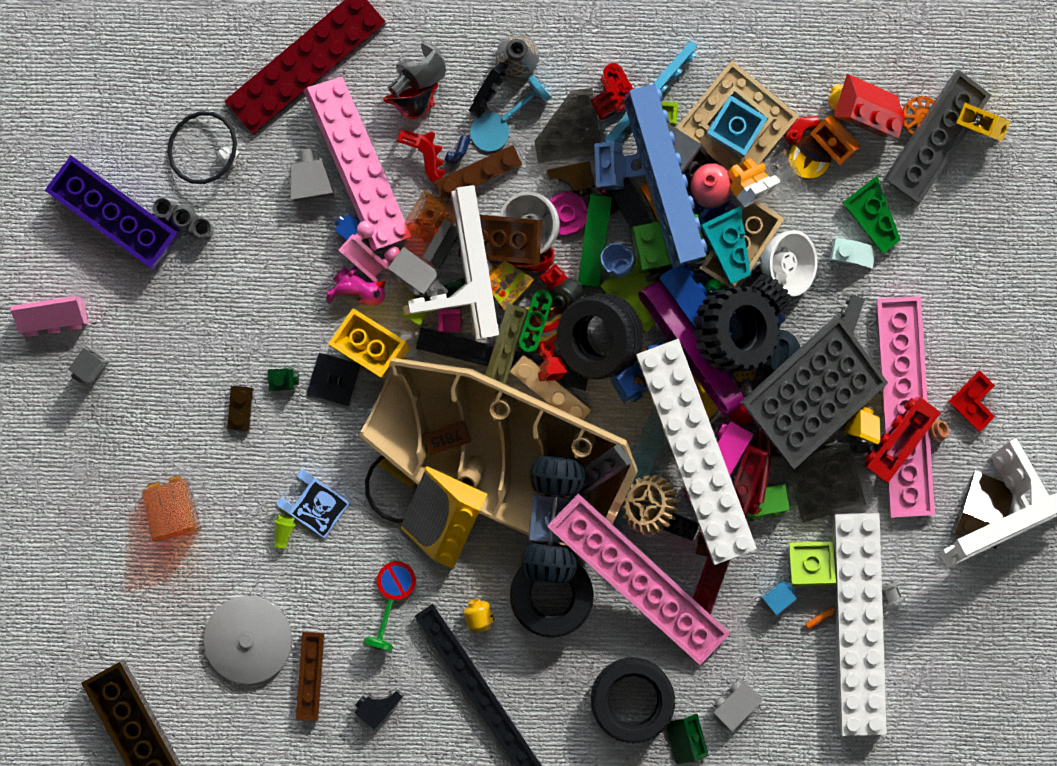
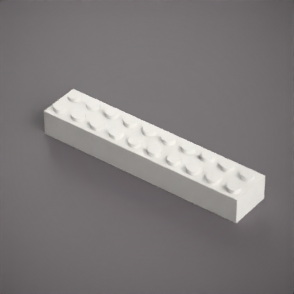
[636,339,757,565]
[832,512,887,736]

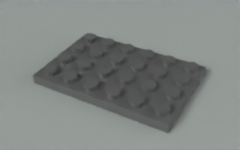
[740,316,888,469]

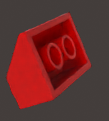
[834,74,905,138]

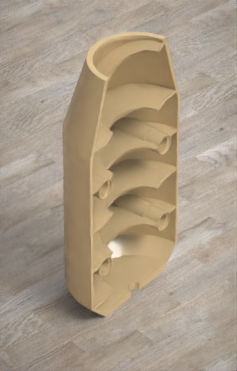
[359,358,638,555]

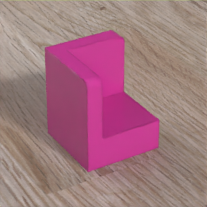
[438,309,461,332]

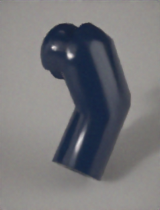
[445,135,471,165]

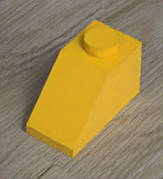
[843,407,880,444]

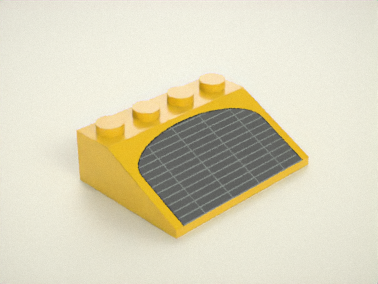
[400,466,487,569]

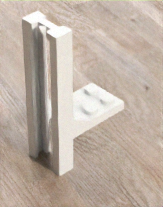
[403,185,499,340]
[939,438,1057,568]

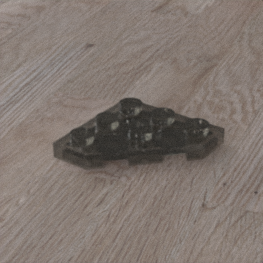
[534,88,601,163]

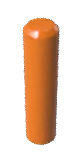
[805,607,835,630]

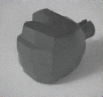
[387,41,446,97]

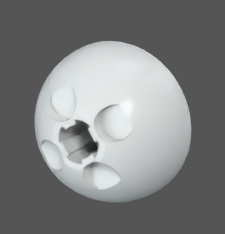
[499,192,560,254]
[761,230,817,296]

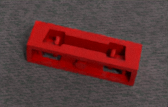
[863,397,941,483]

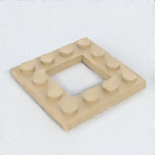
[676,61,799,171]

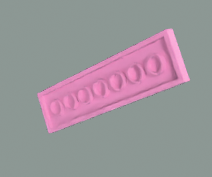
[303,77,412,251]

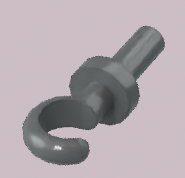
[645,267,669,282]

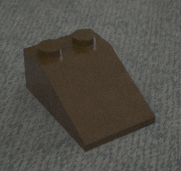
[951,471,1012,549]

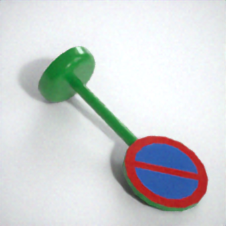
[362,561,416,653]

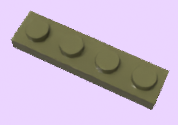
[485,303,529,384]

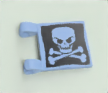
[277,469,350,538]

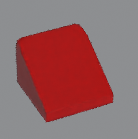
[728,405,753,428]

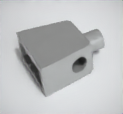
[291,149,334,202]

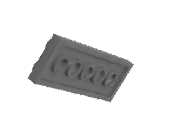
[884,70,992,204]

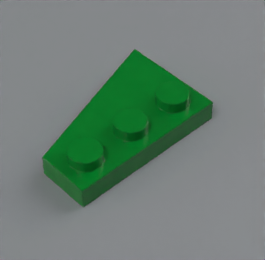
[842,176,901,254]

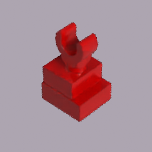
[539,264,568,293]
[537,343,567,382]

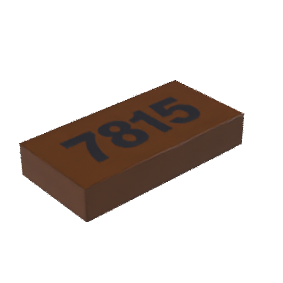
[422,420,472,456]

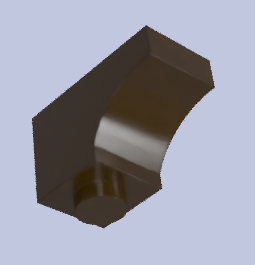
[547,161,595,196]

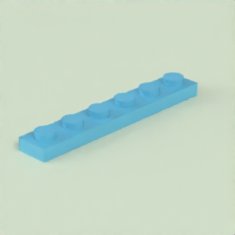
[604,41,697,143]

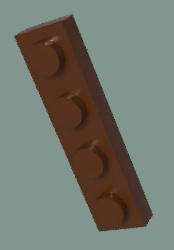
[434,145,522,201]
[296,631,325,721]

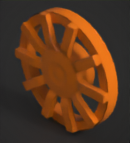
[903,96,935,135]

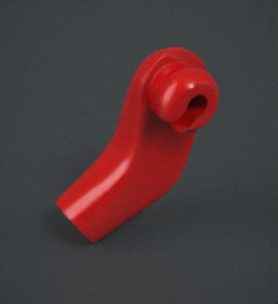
[785,116,819,145]

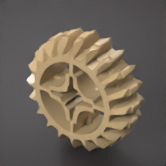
[621,475,679,535]

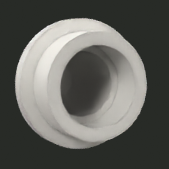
[218,146,240,167]

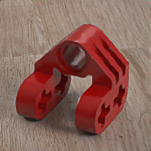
[590,63,633,120]

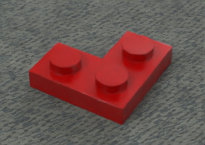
[948,370,995,432]

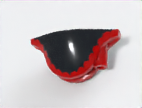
[382,82,438,119]

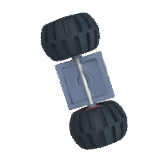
[521,456,585,583]

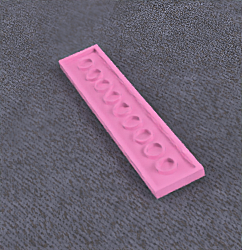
[876,296,935,518]
[548,494,730,665]

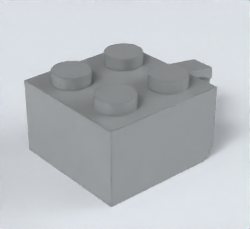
[388,247,448,297]

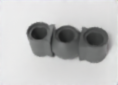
[153,198,214,239]

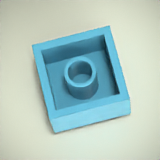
[706,95,768,158]

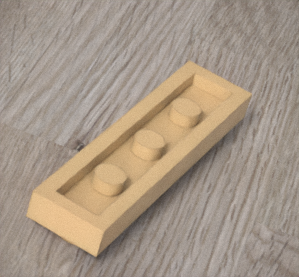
[510,354,592,420]

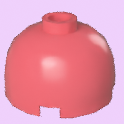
[690,163,733,209]

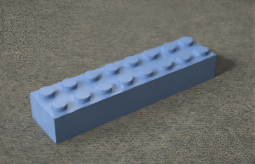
[623,83,707,268]

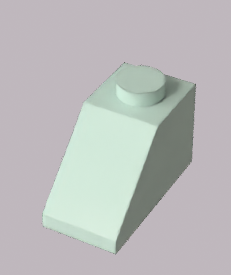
[829,238,876,269]

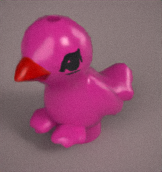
[326,266,385,305]

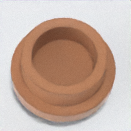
[929,420,949,442]

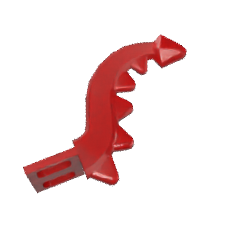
[397,129,445,184]

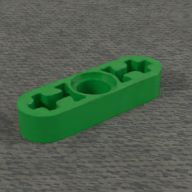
[519,290,552,353]

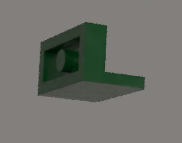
[666,713,709,764]

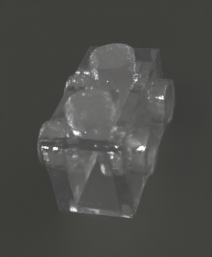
[763,149,808,203]

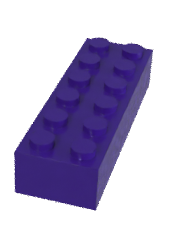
[44,155,180,270]

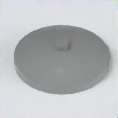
[204,596,292,684]

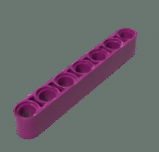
[638,280,744,415]

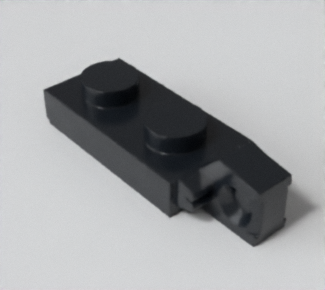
[468,62,509,118]

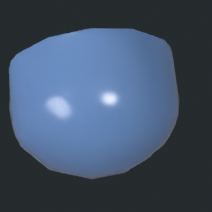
[600,243,636,278]

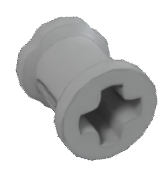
[882,580,906,608]

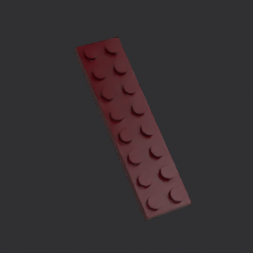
[224,0,386,135]

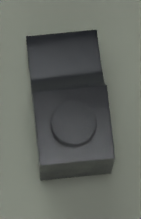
[354,689,404,730]

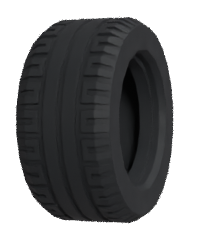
[591,657,675,744]

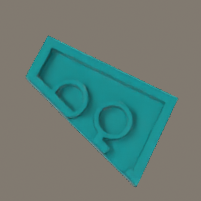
[701,206,751,285]

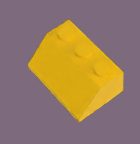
[328,308,411,379]

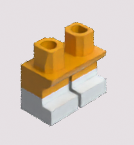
[727,158,781,207]

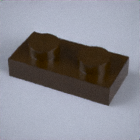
[227,386,254,431]

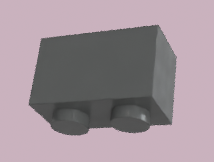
[68,348,109,384]

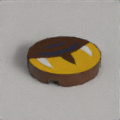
[787,136,832,180]

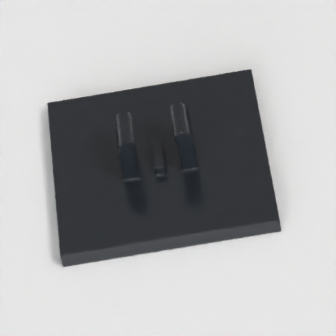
[307,352,361,406]

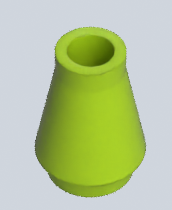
[274,515,296,549]

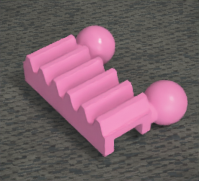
[338,221,400,282]

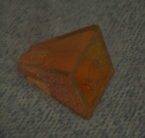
[404,189,455,244]

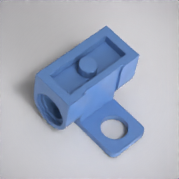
[594,141,645,190]

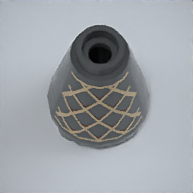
[496,35,539,79]

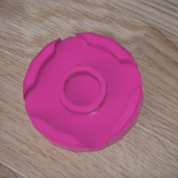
[549,192,588,235]

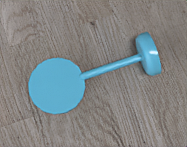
[470,74,552,151]

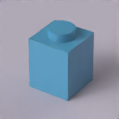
[761,581,797,615]

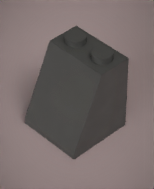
[636,123,713,191]

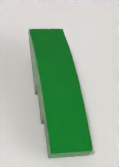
[578,193,612,287]

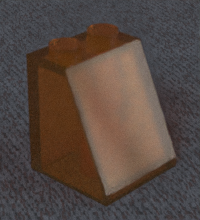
[142,475,202,542]

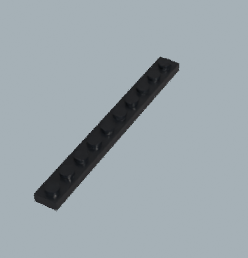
[415,603,542,766]

